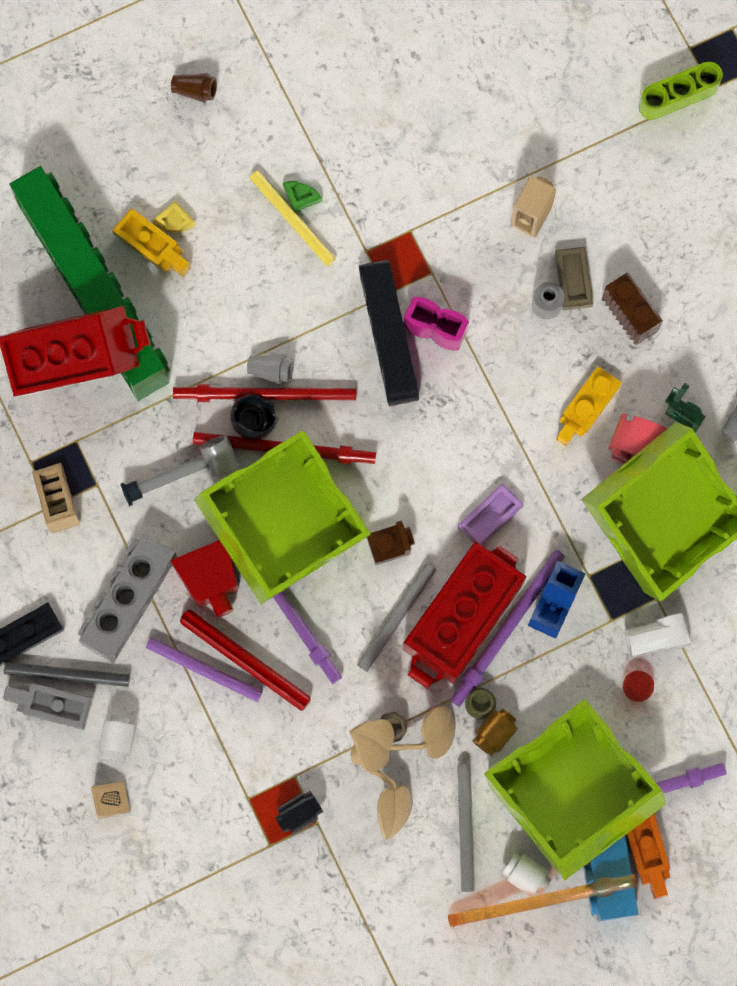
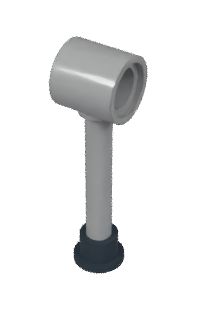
[120,435,239,506]

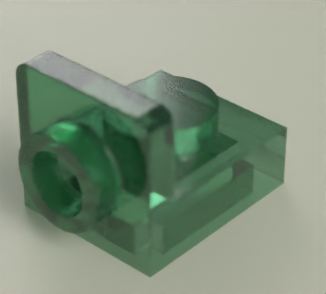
[665,383,706,433]

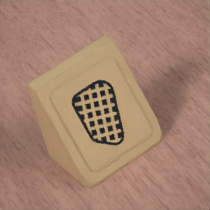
[91,781,130,819]

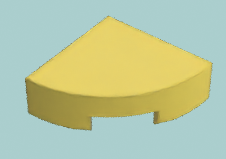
[153,201,195,233]

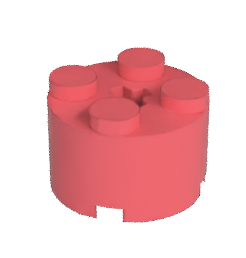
[608,414,667,464]

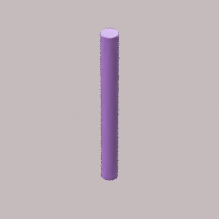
[146,637,263,702]

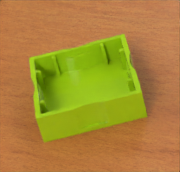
[581,422,737,602]
[194,430,371,605]
[484,699,666,881]

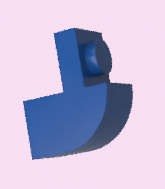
[528,561,586,639]

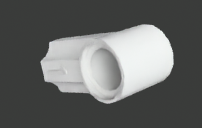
[624,614,691,657]

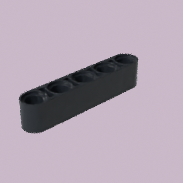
[358,259,419,407]

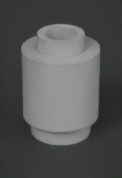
[532,282,564,319]

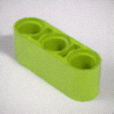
[638,62,723,120]

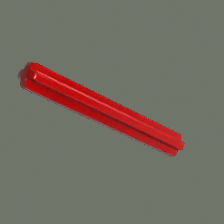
[180,609,311,711]

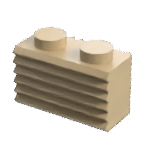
[510,176,556,237]

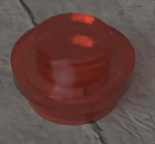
[623,670,654,702]

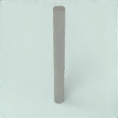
[357,563,436,672]
[457,764,474,892]

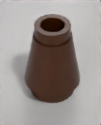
[171,73,217,103]

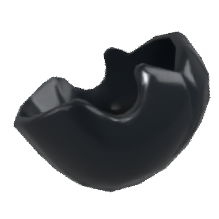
[230,394,278,441]

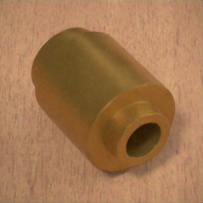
[472,709,518,757]

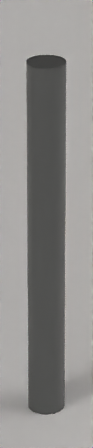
[4,662,130,687]

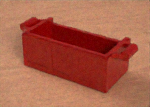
[0,306,150,397]
[402,541,527,689]

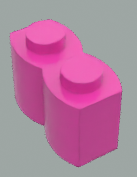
[404,297,469,351]

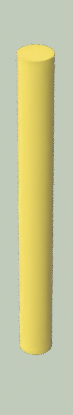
[250,171,336,266]

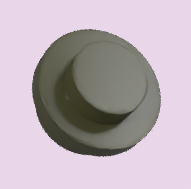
[465,688,496,720]

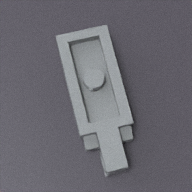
[3,683,93,730]

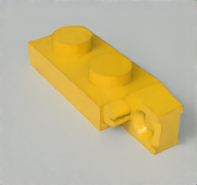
[112,208,191,277]
[556,366,622,446]

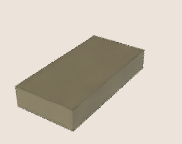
[555,247,593,311]

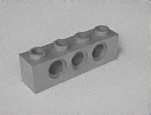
[78,534,177,663]

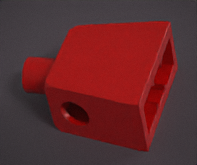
[170,540,238,618]

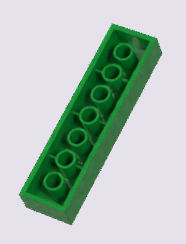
[9,165,170,401]

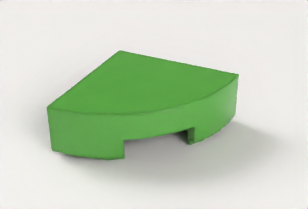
[282,181,322,212]

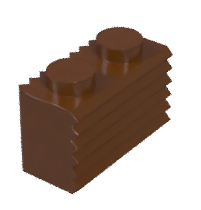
[601,272,663,345]

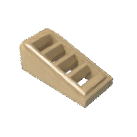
[32,462,80,533]

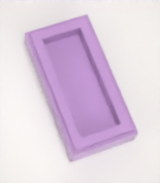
[458,483,524,546]

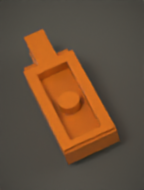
[626,814,671,900]

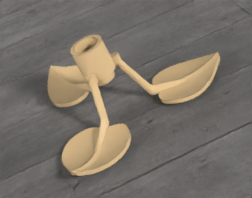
[349,705,456,840]

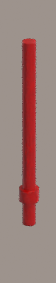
[173,384,356,402]
[193,432,376,465]

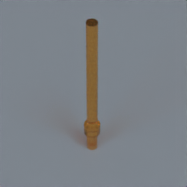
[448,874,637,927]

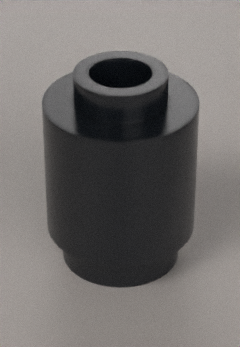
[274,791,323,835]

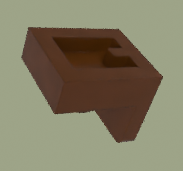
[367,520,415,565]

